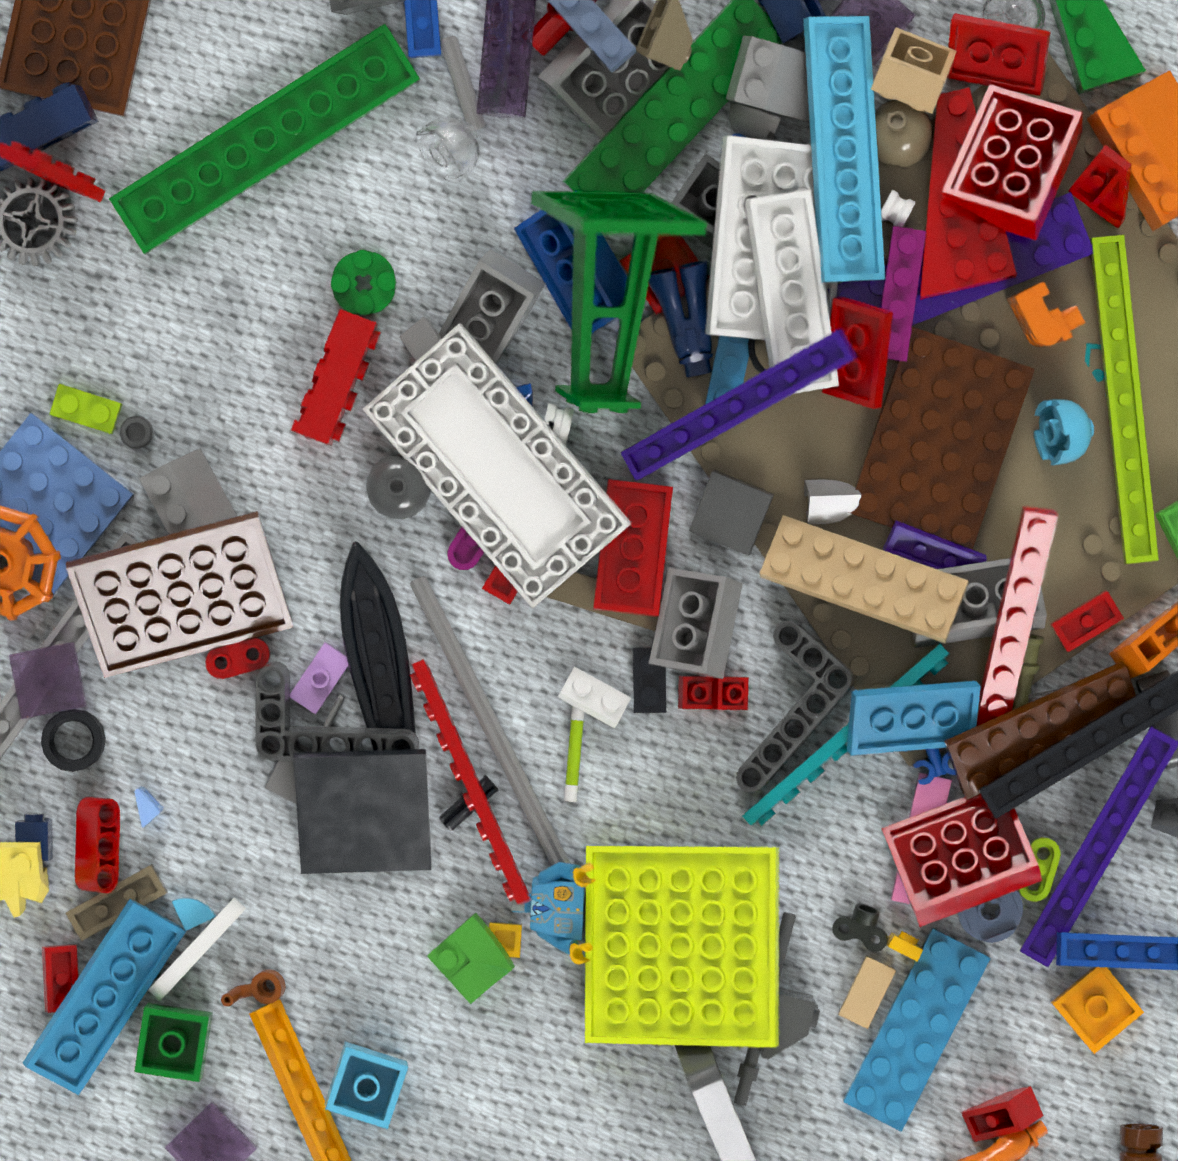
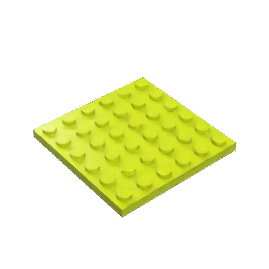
[585,846,779,1047]

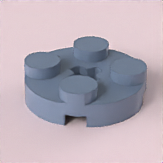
[957,891,1023,943]

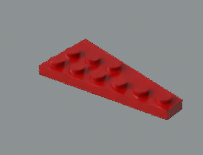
[920,87,1017,300]

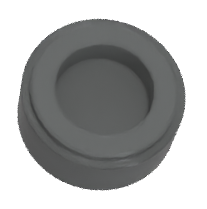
[120,416,153,449]

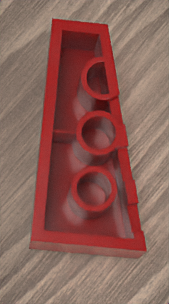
[291,309,381,446]

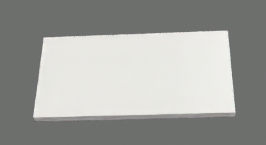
[363,323,632,609]

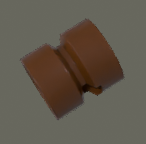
[1119,1123,1163,1161]

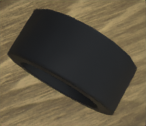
[41,709,106,772]

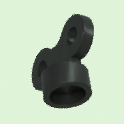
[832,904,888,952]

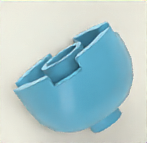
[1033,399,1094,466]

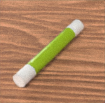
[564,705,584,802]

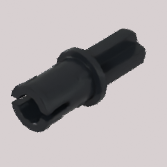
[439,775,499,831]

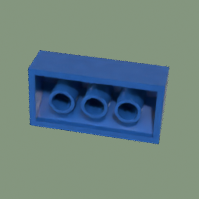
[514,191,627,334]

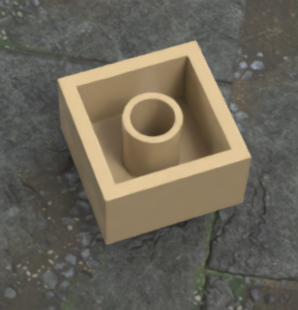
[871,27,957,114]

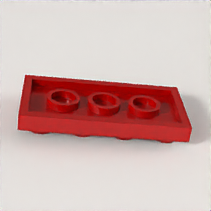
[593,479,673,617]

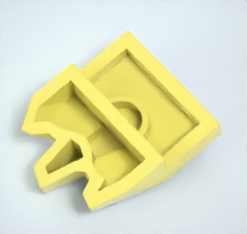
[0,842,49,918]

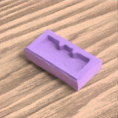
[290,642,348,715]

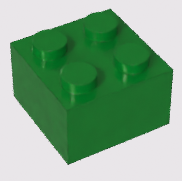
[134,1003,213,1082]

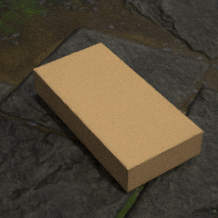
[838,955,896,1029]

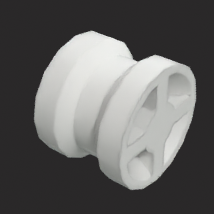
[881,190,915,227]

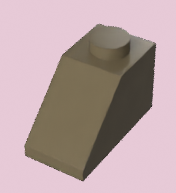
[636,0,693,71]

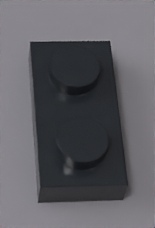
[633,647,666,713]

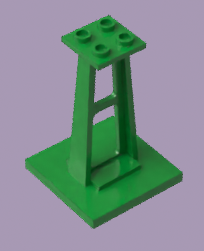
[531,191,707,413]

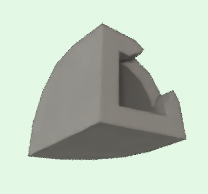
[729,103,781,141]
[804,479,862,525]

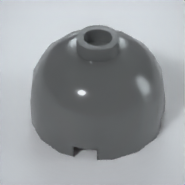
[366,455,431,519]

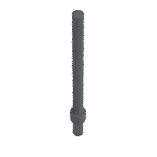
[734,912,796,1106]

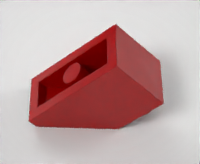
[961,1086,1044,1142]

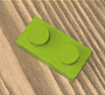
[49,384,122,435]

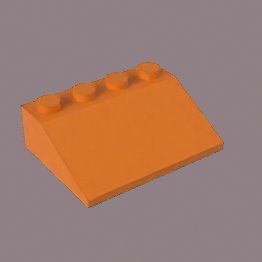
[1087,70,1178,231]

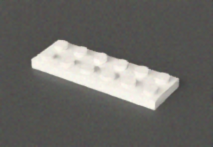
[745,189,839,394]

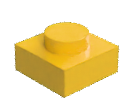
[489,922,522,958]
[886,931,923,962]

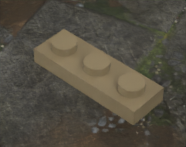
[66,864,168,942]

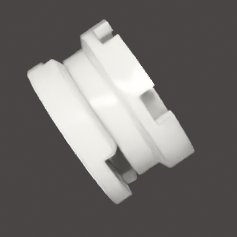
[544,403,574,446]

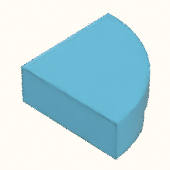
[172,898,216,931]

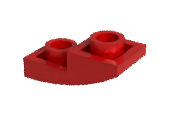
[678,676,749,710]

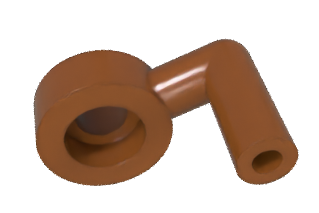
[221,969,286,1007]

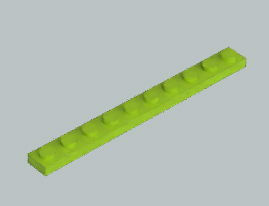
[1090,235,1159,564]

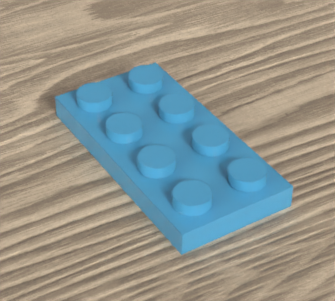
[847,681,981,756]

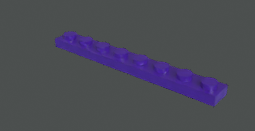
[620,329,857,481]
[1020,726,1178,967]

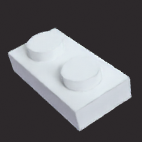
[558,666,631,728]

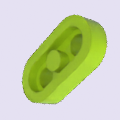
[1018,837,1061,902]

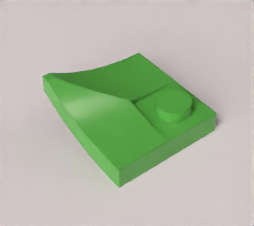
[427,912,515,1004]

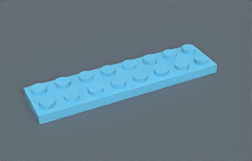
[803,16,885,283]

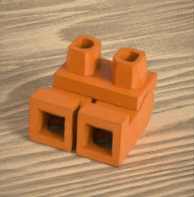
[1007,281,1085,347]

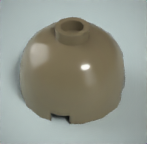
[875,100,933,167]

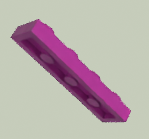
[881,226,926,362]

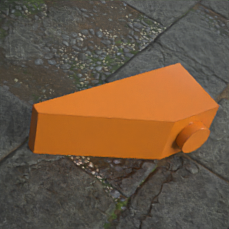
[1109,602,1178,679]

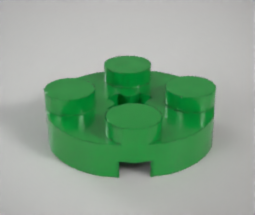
[331,250,397,316]

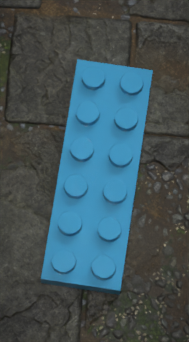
[23,898,186,1095]
[843,927,991,1132]

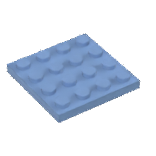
[0,413,134,596]

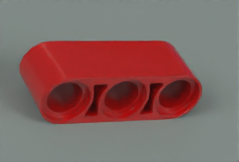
[75,796,120,894]

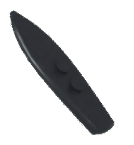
[339,541,416,750]

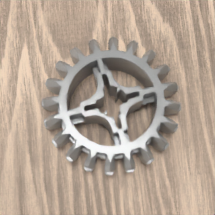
[0,177,78,266]

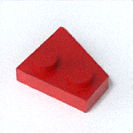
[1068,144,1132,229]

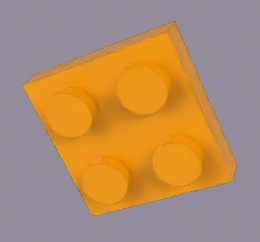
[1051,967,1144,1054]

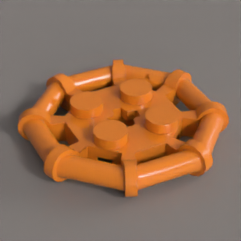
[0,505,61,621]

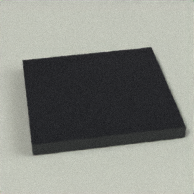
[293,749,432,874]

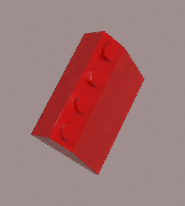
[942,84,1083,240]
[881,794,1042,927]

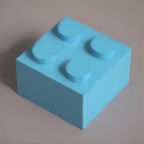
[324,1041,408,1129]

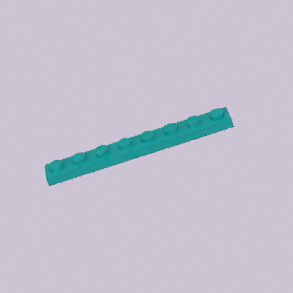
[742,644,950,826]

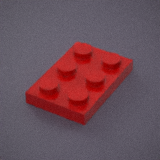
[947,13,1051,96]
[0,141,105,203]
[822,296,893,409]

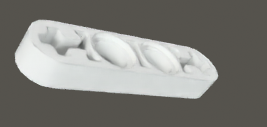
[148,897,246,1001]

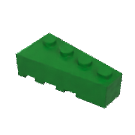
[1049,0,1146,95]

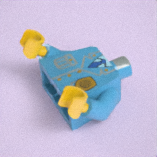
[511,862,596,965]

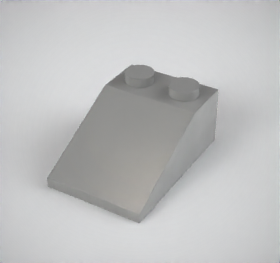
[726,35,810,123]
[439,249,546,365]

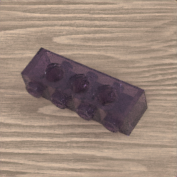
[476,0,536,118]

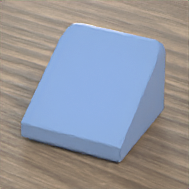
[134,786,163,828]

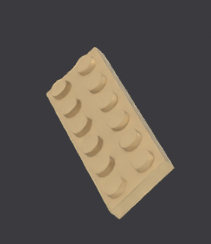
[760,515,968,643]

